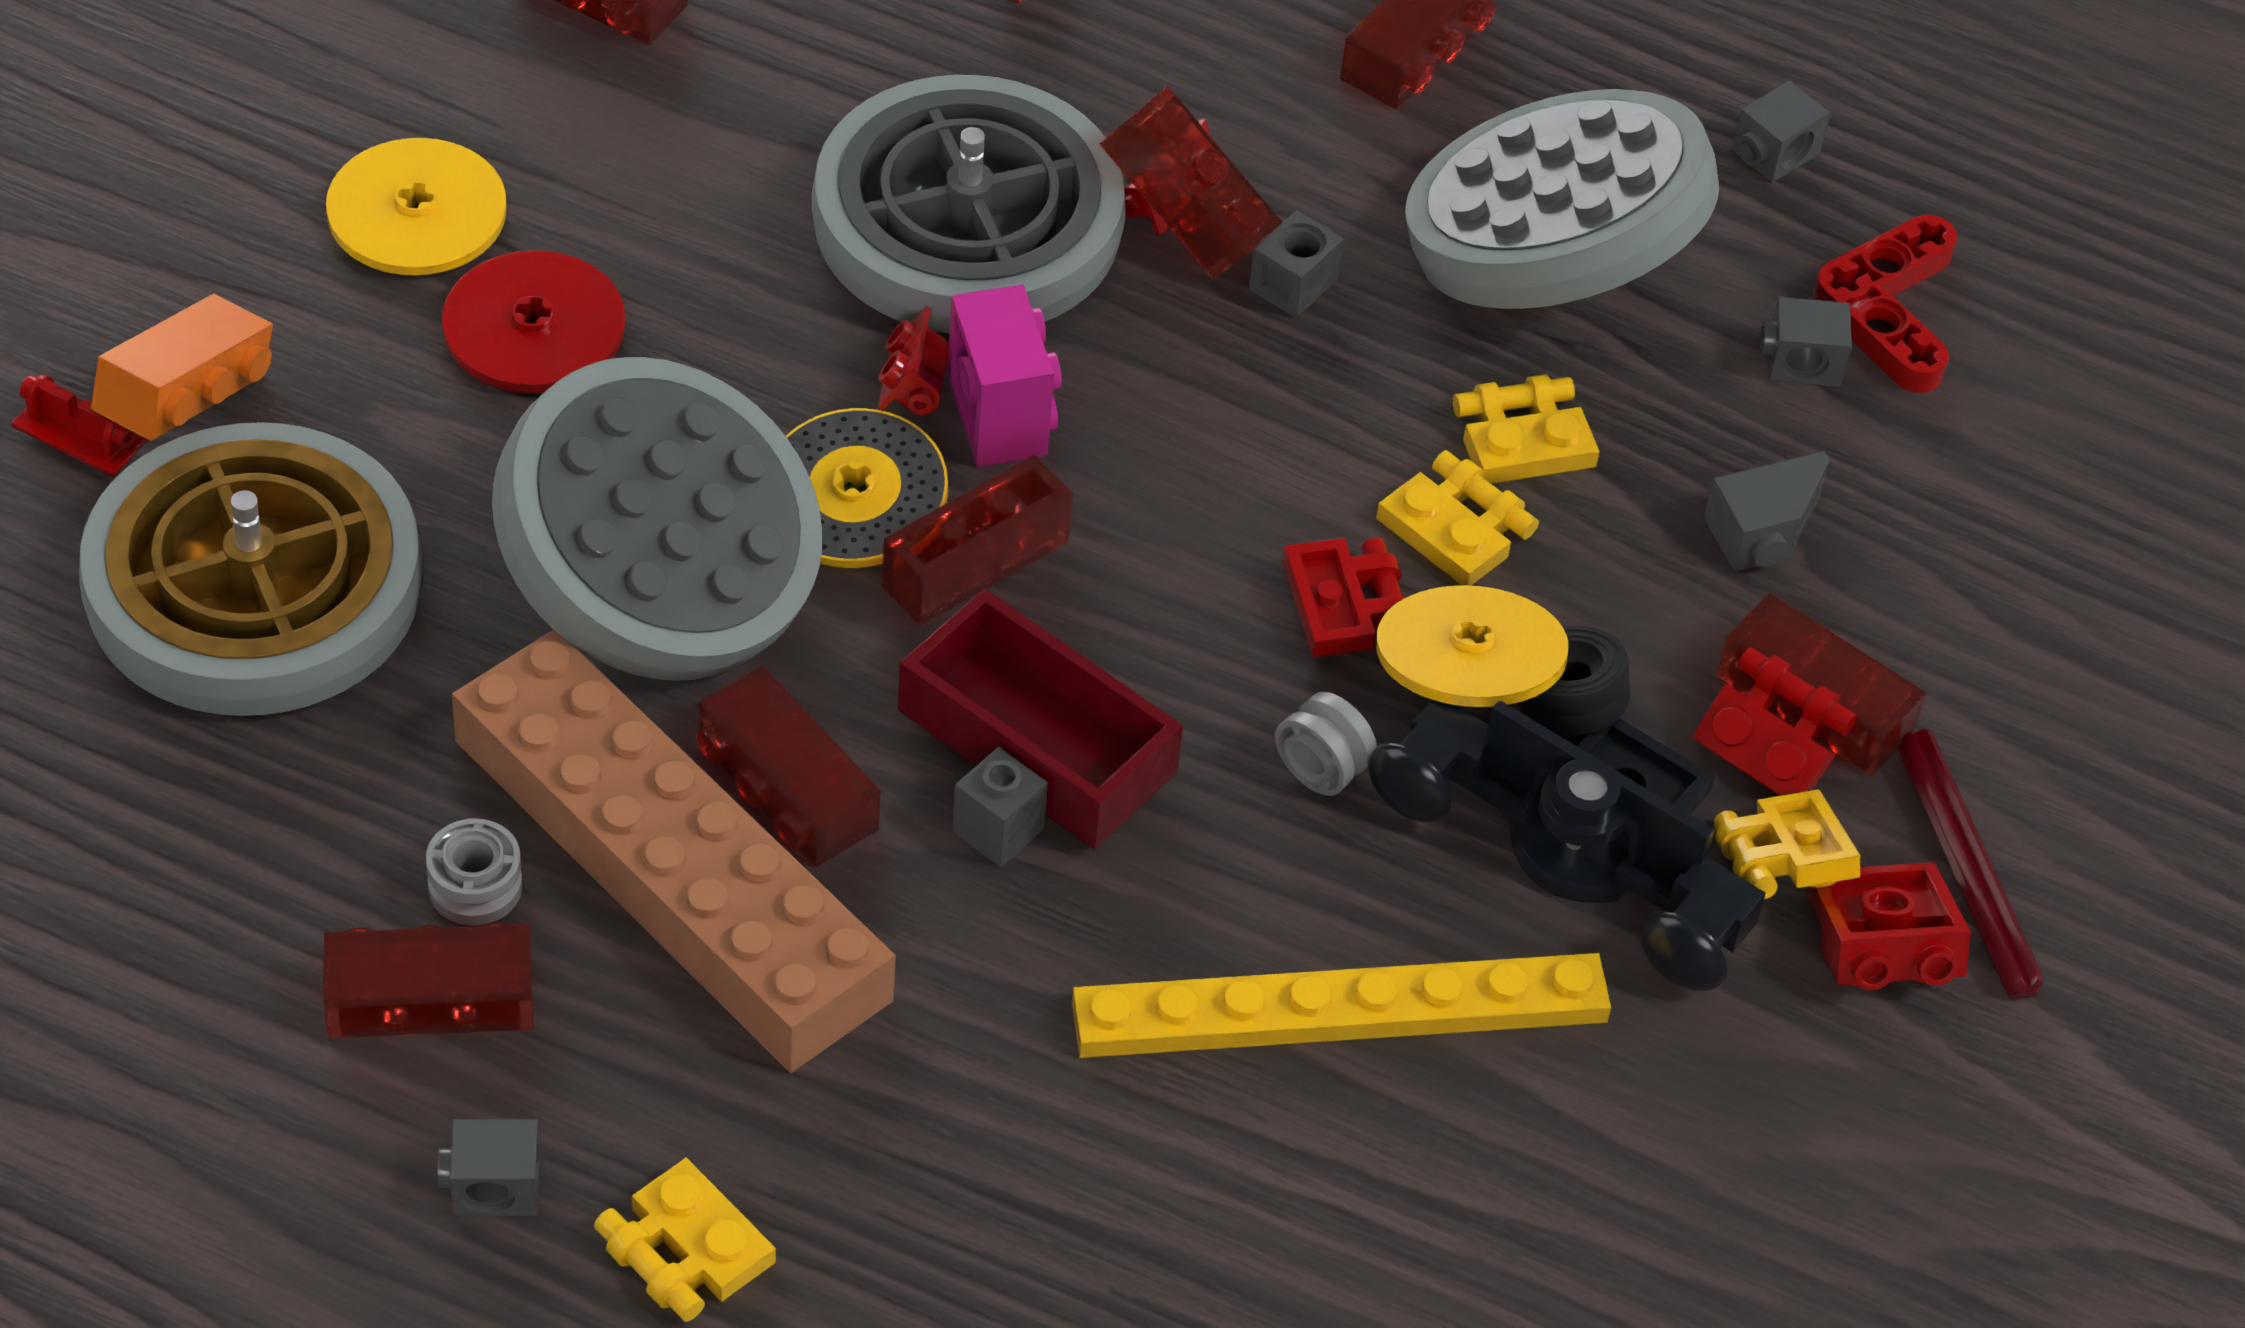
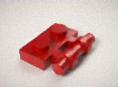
[1282,538,1406,658]
[1691,647,1858,796]

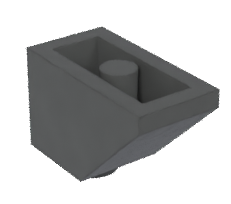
[1704,451,1830,572]

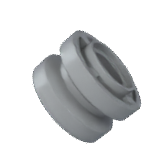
[1275,692,1377,796]
[426,818,522,926]

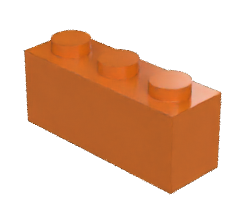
[91,293,273,441]

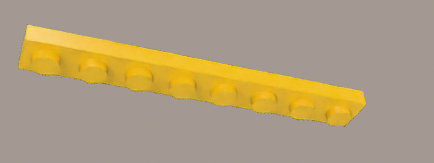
[1072,953,1611,1058]

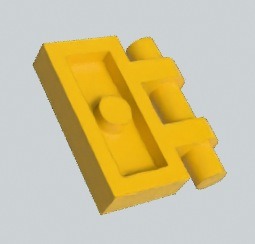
[1453,374,1600,484]
[1376,450,1539,586]
[1714,789,1860,899]
[594,1157,776,1322]

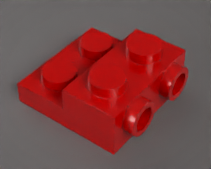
[1806,862,1971,990]

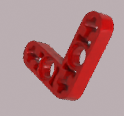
[1813,215,1958,393]

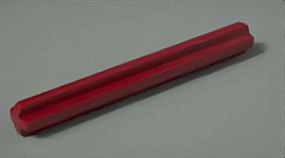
[1899,729,2044,1000]

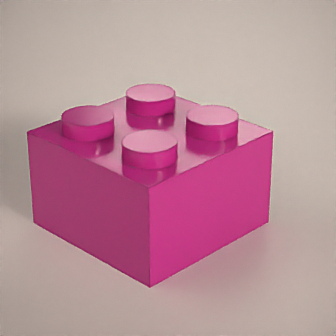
[947,284,1062,467]

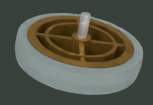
[79,422,423,716]

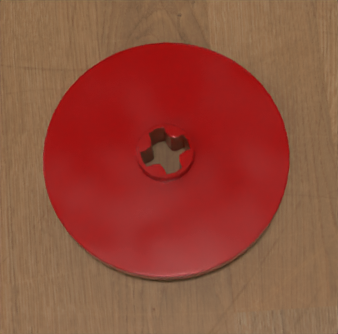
[442,250,625,393]

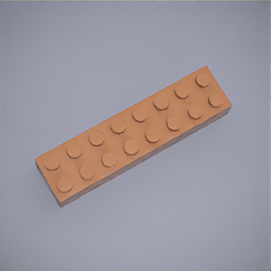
[452,630,896,1074]

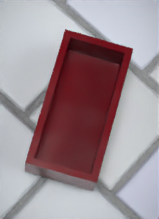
[897,588,1183,850]

